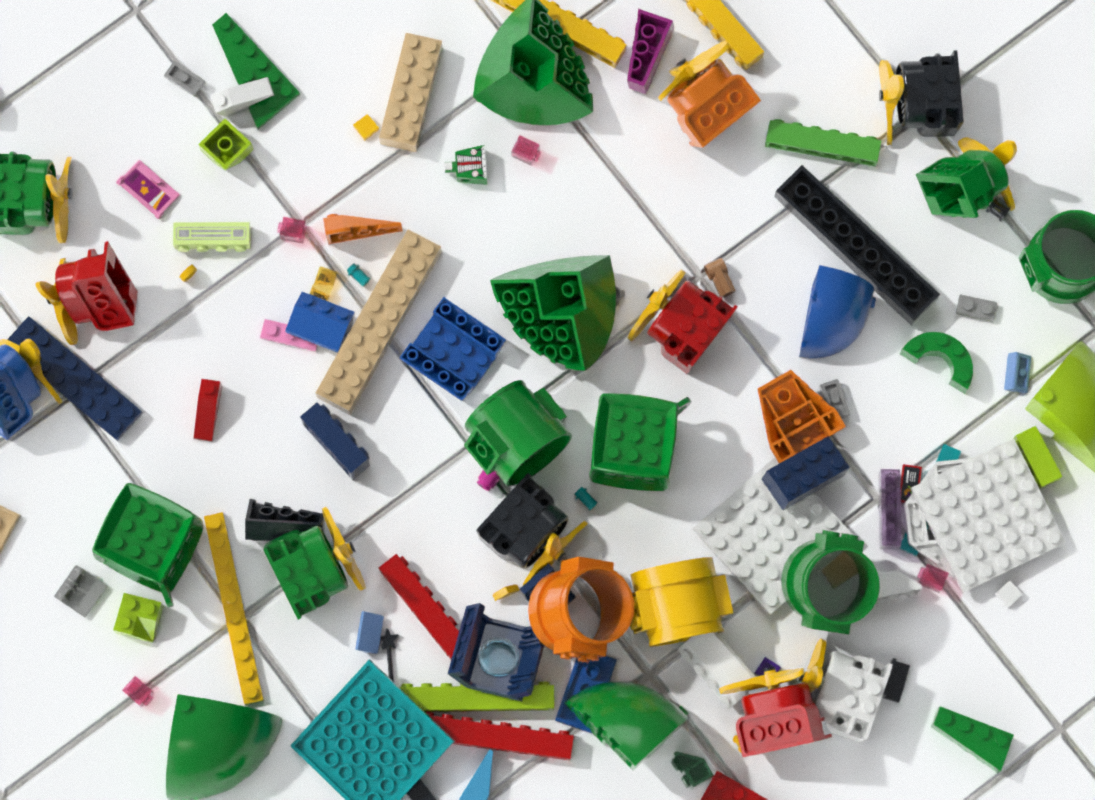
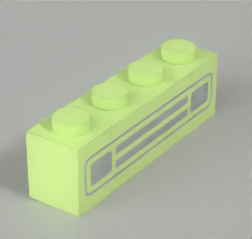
[173,222,251,252]

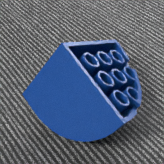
[799,265,876,358]

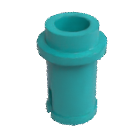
[347,263,371,287]
[574,487,598,511]

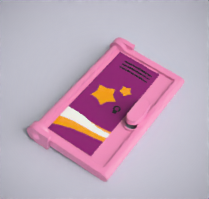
[116,160,180,219]

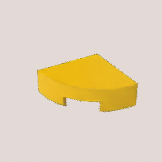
[492,584,520,601]

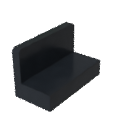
[882,658,910,703]

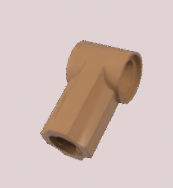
[704,258,736,298]

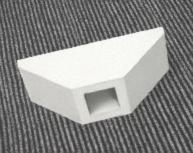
[876,570,922,604]

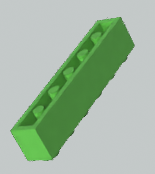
[765,119,881,167]

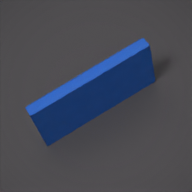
[555,656,617,733]

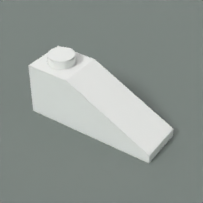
[210,77,274,117]

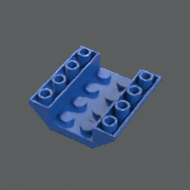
[399,297,506,401]

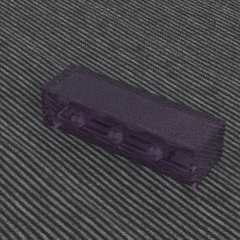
[878,469,901,550]

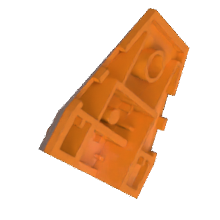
[757,370,846,464]

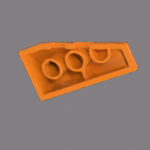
[323,214,403,245]

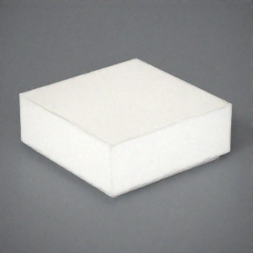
[995,580,1023,608]

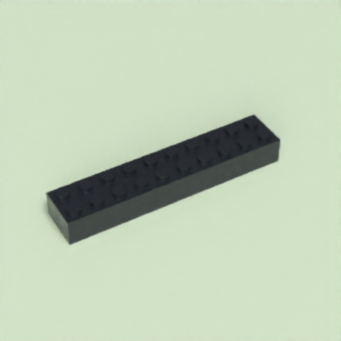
[774,165,940,326]

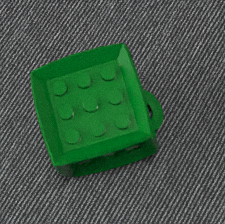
[589,393,692,491]
[92,483,204,608]

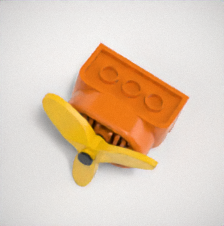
[658,41,761,148]

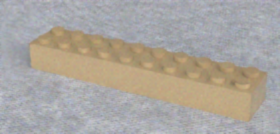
[315,229,442,415]

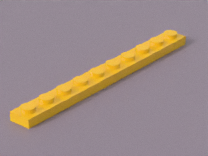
[204,512,264,705]

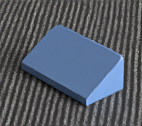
[1004,352,1031,393]
[355,611,384,654]

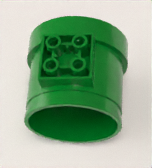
[1018,210,1095,304]
[464,380,572,488]
[781,530,880,635]

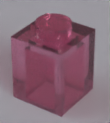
[511,135,542,166]
[277,217,307,244]
[917,563,949,593]
[122,676,154,708]

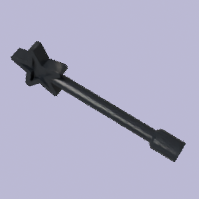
[380,628,399,682]

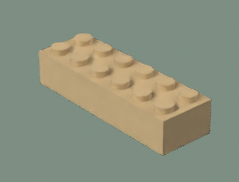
[379,33,443,152]

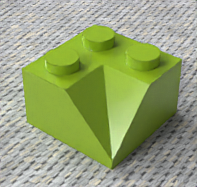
[198,119,254,171]
[113,593,164,643]

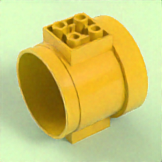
[630,557,733,647]

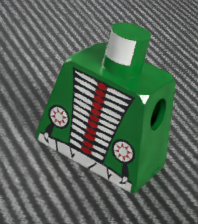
[444,145,487,185]

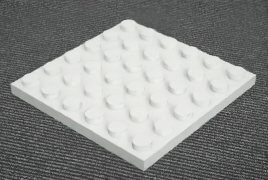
[910,439,1066,593]
[692,457,853,615]

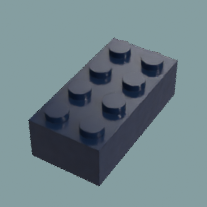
[300,402,370,480]
[761,436,850,510]

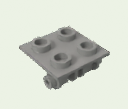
[53,565,107,618]

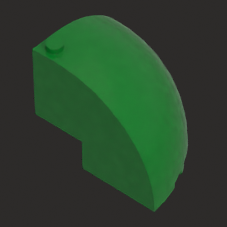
[473,0,593,125]
[490,255,616,371]
[565,681,689,771]
[166,694,283,800]

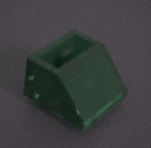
[671,751,714,791]

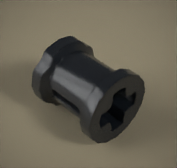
[985,198,1011,222]

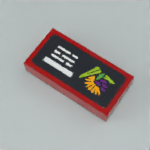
[898,464,922,504]

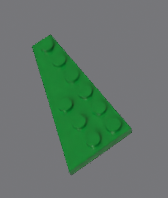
[212,13,300,130]

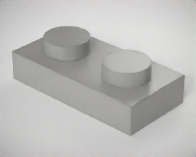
[164,61,206,97]
[955,294,997,322]
[819,379,851,419]

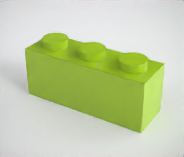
[1013,426,1063,489]

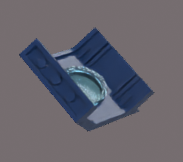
[447,603,544,702]

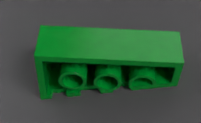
[930,706,1014,774]

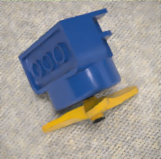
[0,339,63,440]

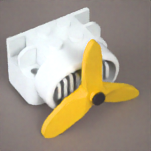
[798,638,893,743]

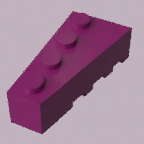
[627,8,674,94]

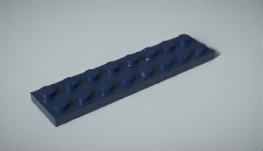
[7,316,143,441]

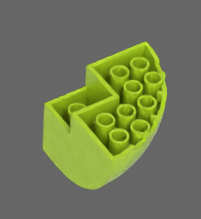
[1025,340,1095,473]

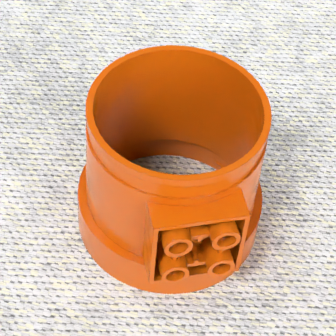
[528,557,634,662]

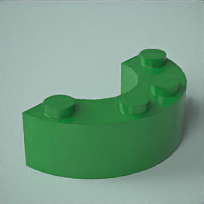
[900,332,973,394]

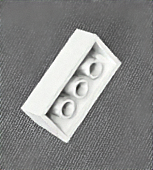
[677,632,756,709]

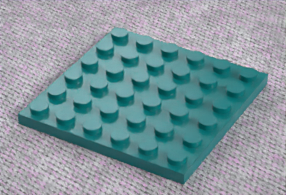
[290,660,455,800]

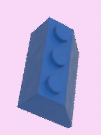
[285,291,355,353]

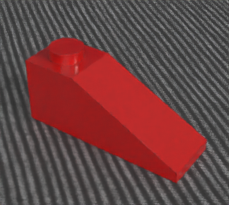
[193,378,223,442]

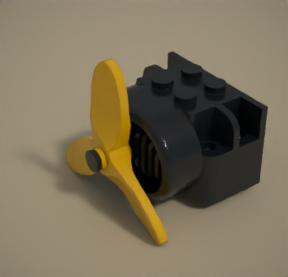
[879,50,964,145]
[476,473,588,585]

